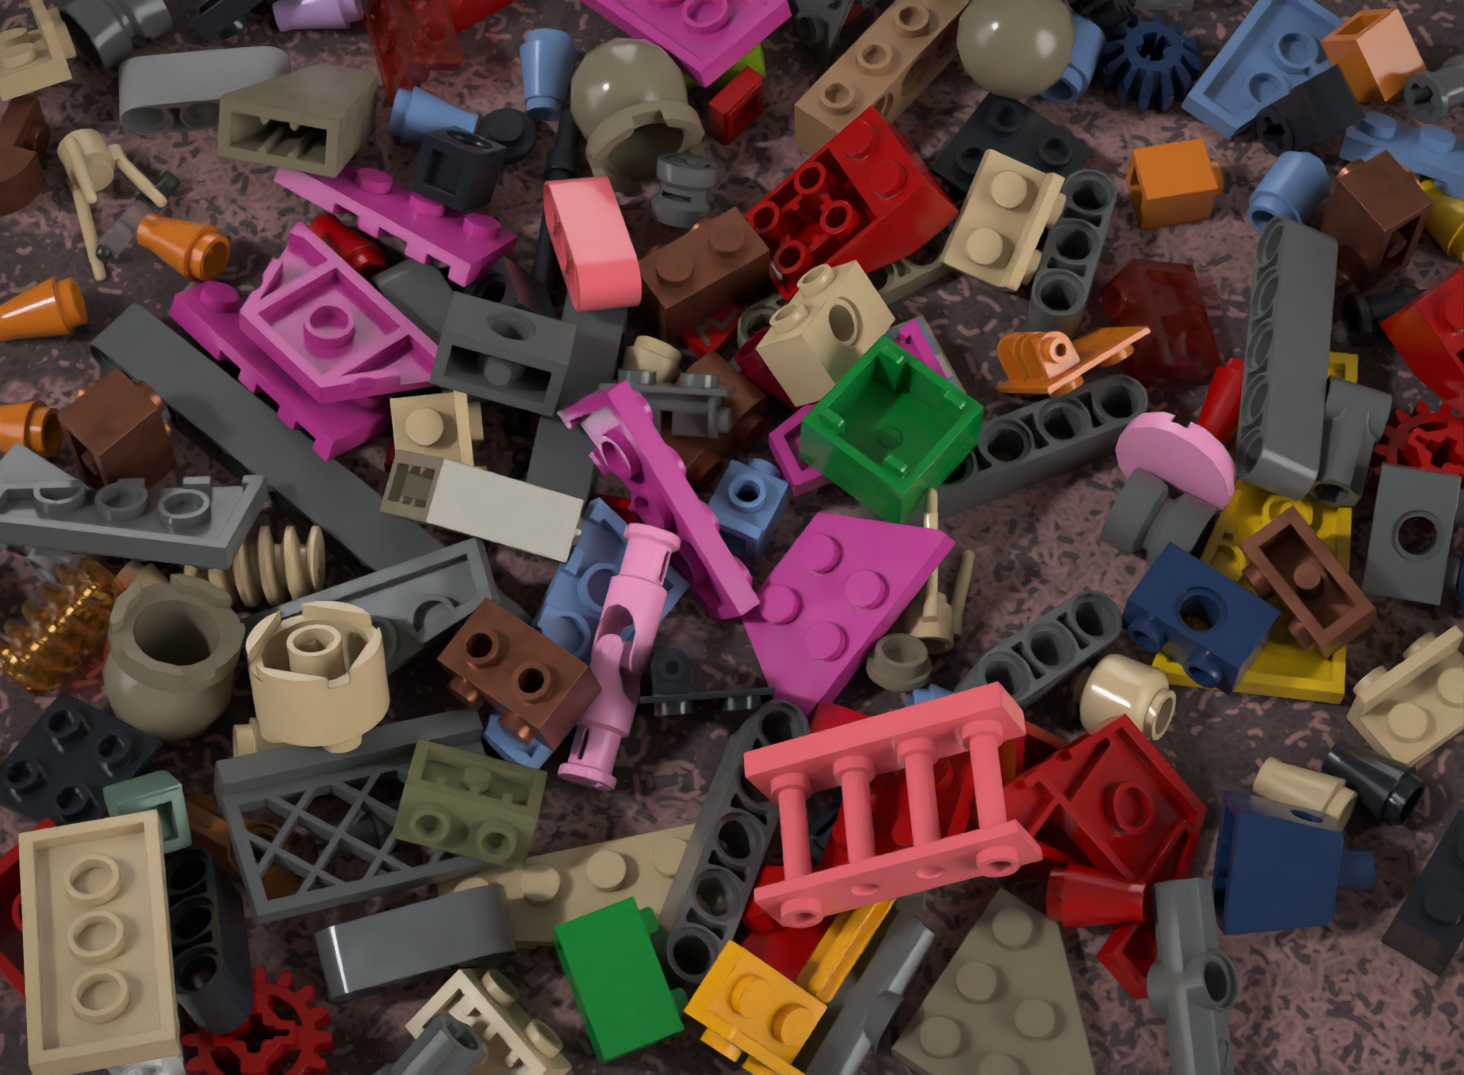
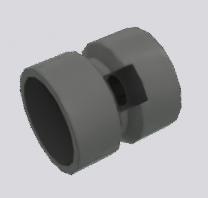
[59,0,173,74]
[1100,467,1218,567]

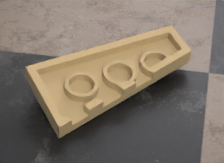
[437,823,712,949]

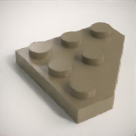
[890,887,1096,1075]

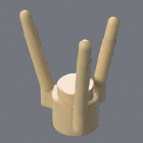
[57,129,167,281]
[891,488,975,654]

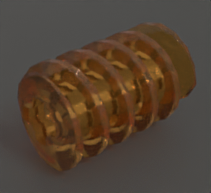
[0,557,126,696]

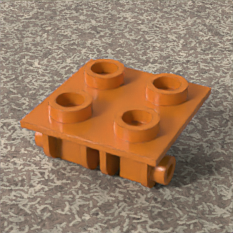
[995,326,1151,398]

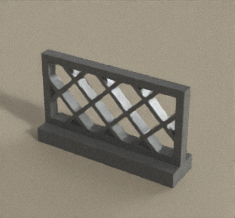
[212,707,505,925]

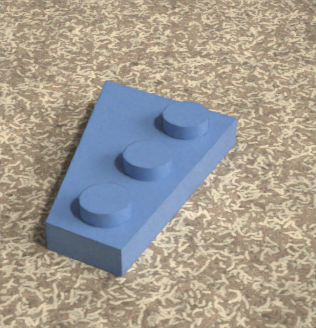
[1181,0,1345,140]

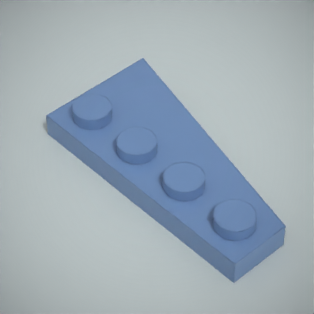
[1339,112,1464,200]
[481,497,691,770]

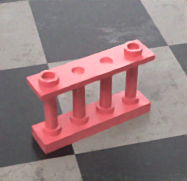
[743,681,1043,928]

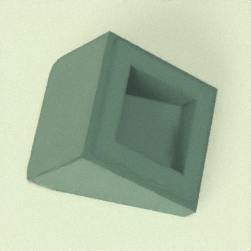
[103,770,193,854]

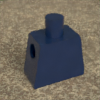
[1212,790,1375,935]

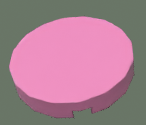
[1115,412,1238,515]

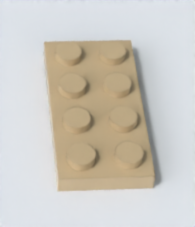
[18,809,181,1075]

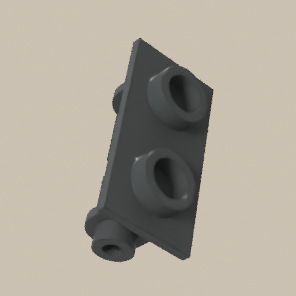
[599,369,736,438]

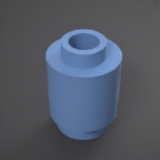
[1039,14,1106,104]
[1247,151,1331,234]

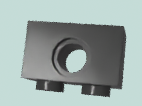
[429,291,577,417]
[1361,462,1464,605]

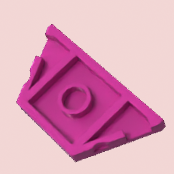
[239,221,438,404]
[741,512,956,728]

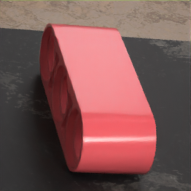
[543,176,641,312]

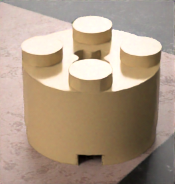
[246,601,390,753]

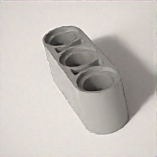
[118,46,291,135]

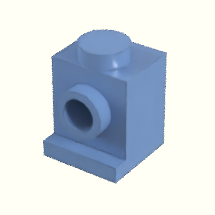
[708,458,789,566]

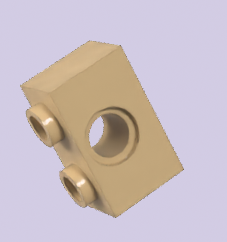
[755,260,895,407]

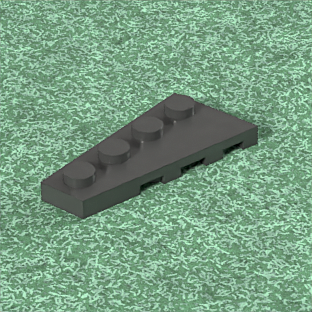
[0,475,268,570]
[240,537,500,676]

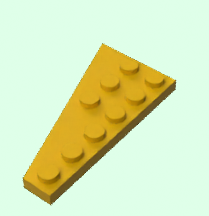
[1152,351,1358,704]

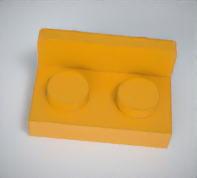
[683,939,828,1075]

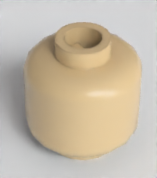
[1073,654,1176,740]

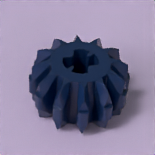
[1099,12,1201,115]

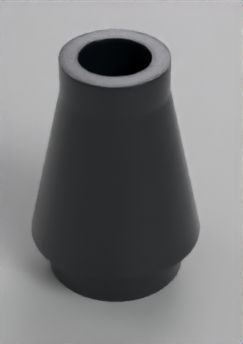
[1322,738,1426,826]

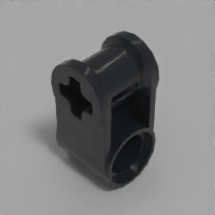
[1255,64,1366,157]

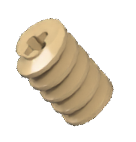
[184,526,326,606]

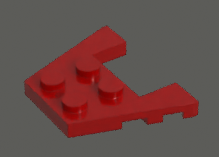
[741,702,976,933]
[970,714,1207,999]

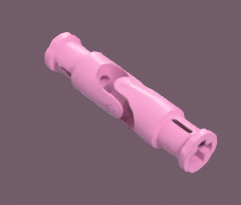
[557,523,681,791]

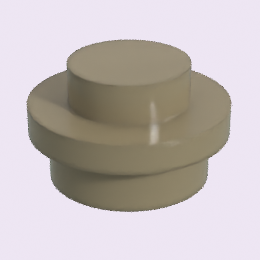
[866,633,932,693]

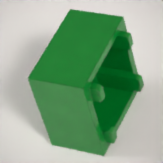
[799,335,984,525]
[551,896,688,1065]

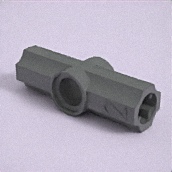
[1147,878,1239,1075]
[792,909,935,1075]

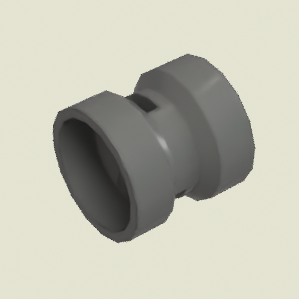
[649,153,718,229]

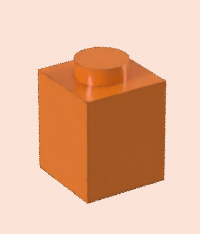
[1320,8,1427,105]
[1126,138,1223,230]

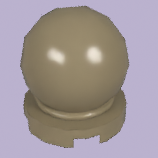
[956,0,1076,99]
[570,38,705,194]
[102,574,246,742]

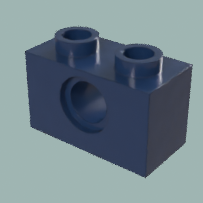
[1122,542,1282,696]

